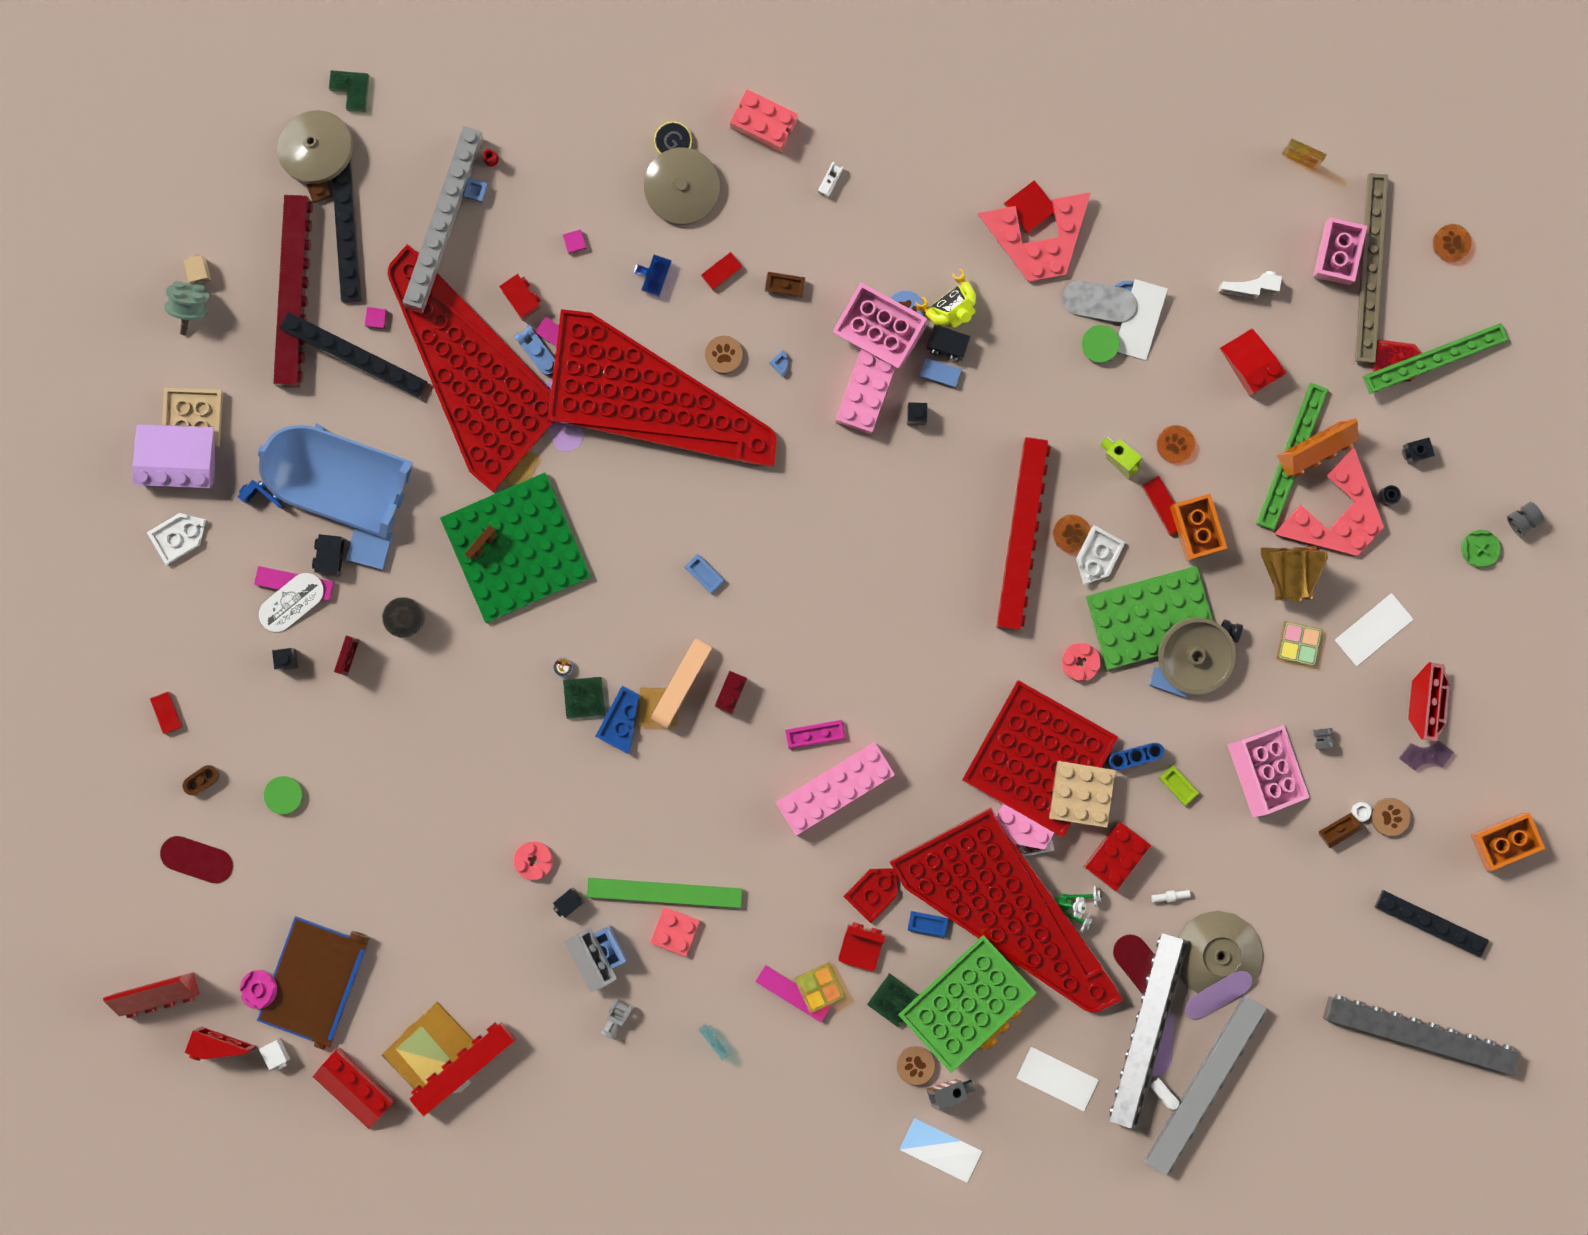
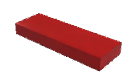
[1141,476,1177,535]

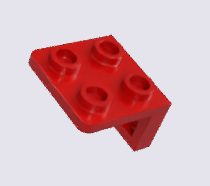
[838,922,886,971]

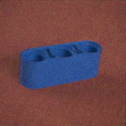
[1107,743,1164,770]

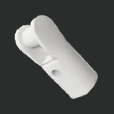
[817,162,844,198]
[1149,1077,1179,1110]

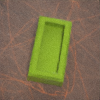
[1159,765,1199,806]

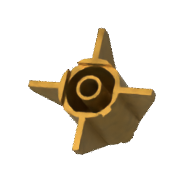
[1261,545,1328,602]

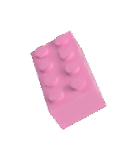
[836,349,895,435]

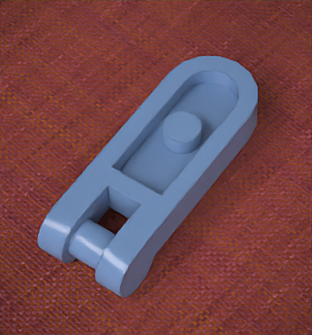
[514,325,555,375]

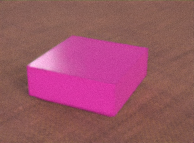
[563,229,587,254]
[364,307,387,329]

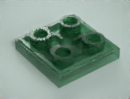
[563,677,605,719]
[867,973,919,1027]

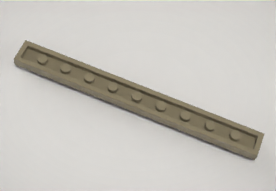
[1355,173,1388,364]

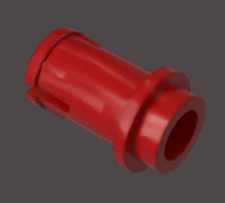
[483,149,499,167]

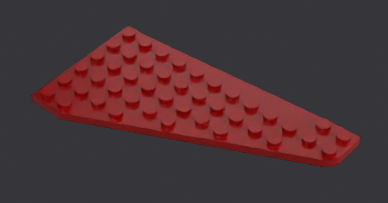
[387,244,554,493]
[547,309,777,467]

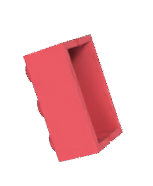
[730,89,798,153]

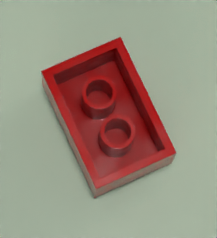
[1083,821,1151,891]

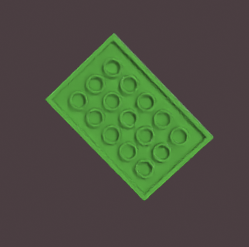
[1086,566,1212,670]
[898,935,1037,1073]

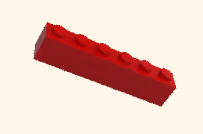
[409,1022,516,1117]

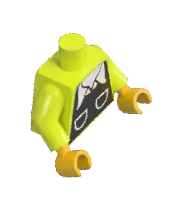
[916,269,976,328]

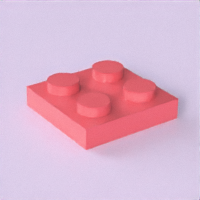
[650,907,700,957]

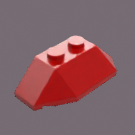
[1408,662,1450,741]

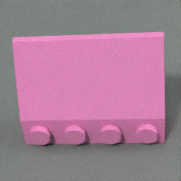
[832,283,929,369]
[1227,725,1309,817]

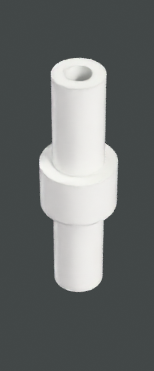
[1151,890,1191,903]

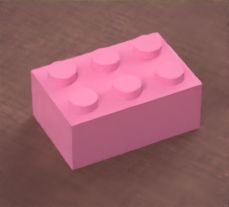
[1313,218,1367,286]

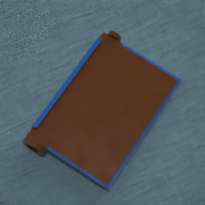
[257,916,370,1050]

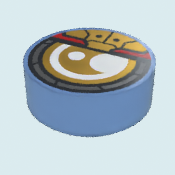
[553,658,573,677]

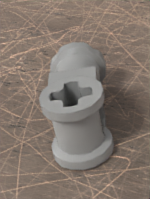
[600,998,633,1040]

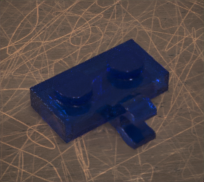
[634,254,672,297]

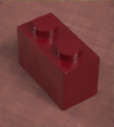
[715,671,747,714]

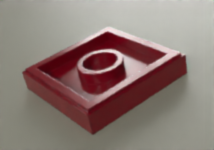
[334,635,360,676]

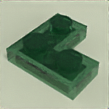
[329,70,370,112]

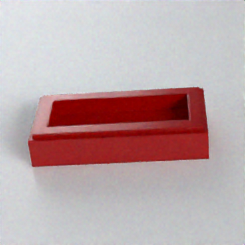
[701,252,743,291]
[150,692,183,734]

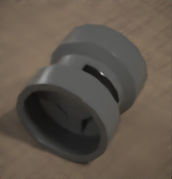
[1313,728,1335,749]

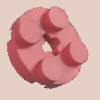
[1061,643,1100,681]
[514,841,553,880]

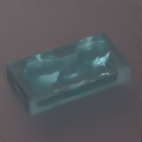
[699,1023,729,1061]

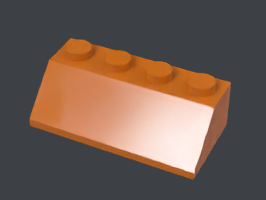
[1277,418,1358,477]

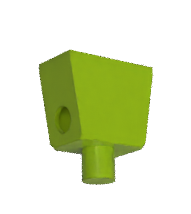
[1100,437,1142,479]

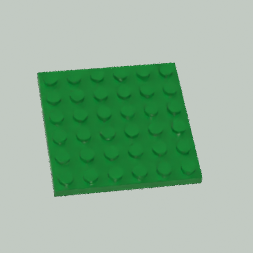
[440,472,591,623]

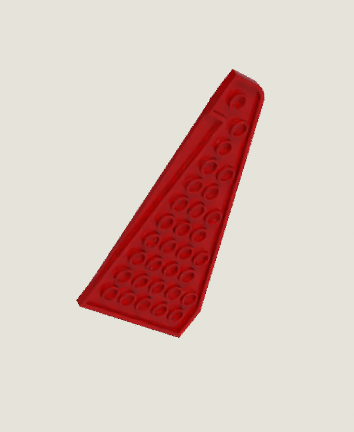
[890,807,1123,1013]

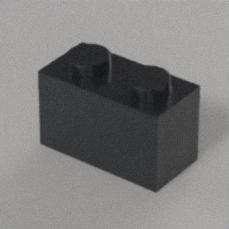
[926,324,970,362]
[312,534,345,576]

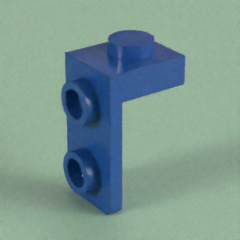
[237,480,285,509]

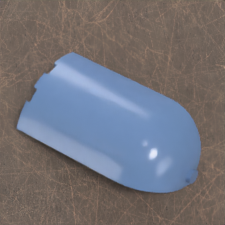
[258,425,413,539]

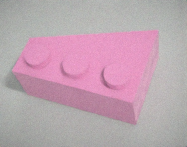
[996,804,1054,850]

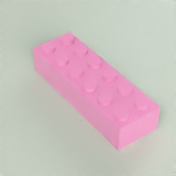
[776,742,895,835]

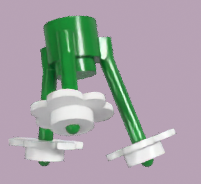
[1055,886,1102,933]

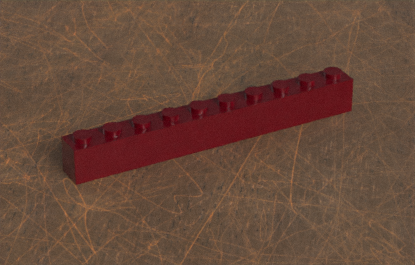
[273,195,313,388]

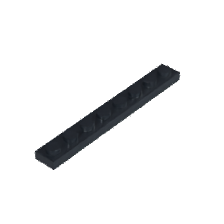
[332,159,361,303]
[279,312,427,399]

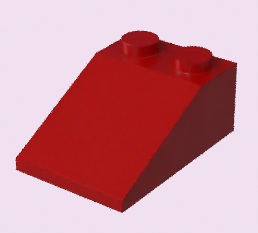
[1220,328,1286,396]
[185,1027,256,1061]

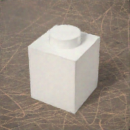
[259,1038,290,1071]

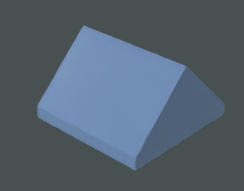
[594,926,628,968]

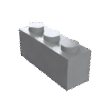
[564,927,617,993]

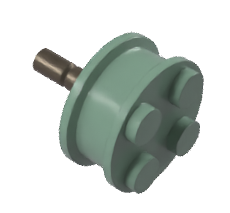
[164,281,209,335]

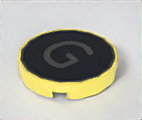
[654,121,692,154]

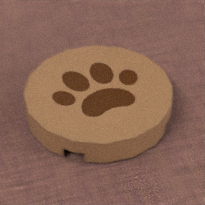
[705,335,743,374]
[1371,798,1410,836]
[896,1046,935,1085]

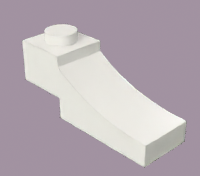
[1219,271,1282,299]

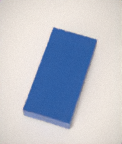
[907,911,949,937]

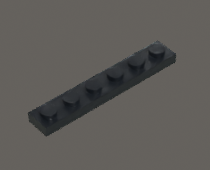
[1374,890,1489,957]

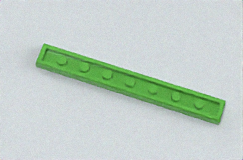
[1363,323,1508,394]
[1256,383,1329,531]
[587,878,742,908]

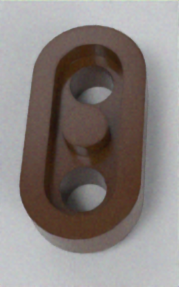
[182,765,220,795]

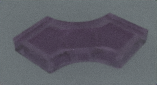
[1399,740,1454,770]

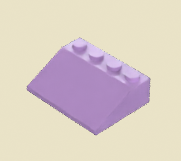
[133,424,215,488]

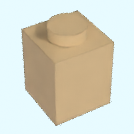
[183,254,212,285]

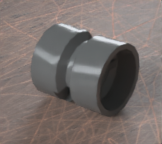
[1507,502,1545,537]

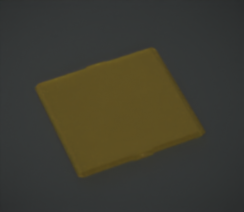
[382,1002,473,1089]

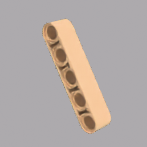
[650,638,713,729]

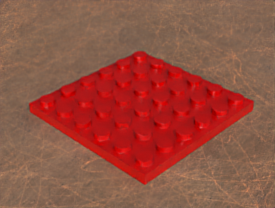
[961,680,1118,838]

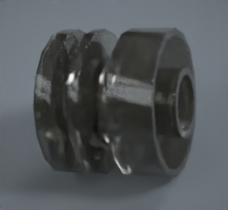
[382,597,425,638]

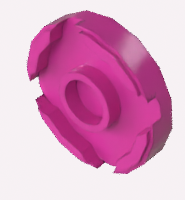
[240,970,277,1009]

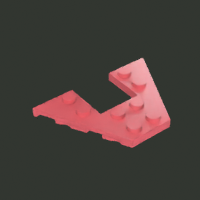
[978,192,1091,282]
[1274,447,1384,556]

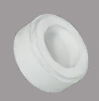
[1351,802,1372,822]

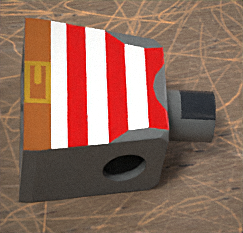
[926,1079,975,1110]

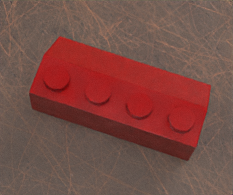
[313,1048,396,1129]

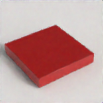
[1004,180,1054,233]

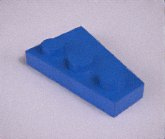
[595,686,639,754]

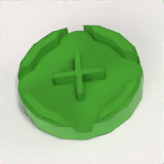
[1082,325,1120,363]
[1461,530,1501,568]
[264,776,303,814]

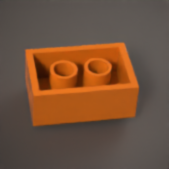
[1170,494,1227,561]
[1470,812,1545,871]

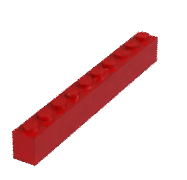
[996,437,1051,631]

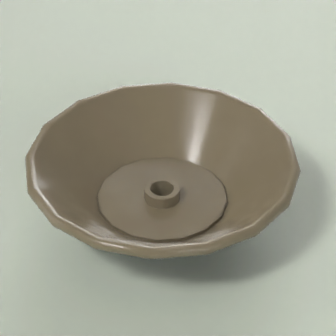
[1178,911,1263,993]

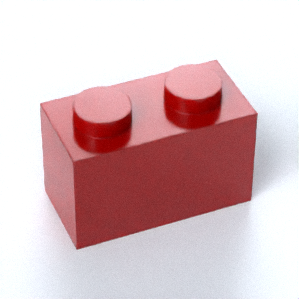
[499,274,541,321]

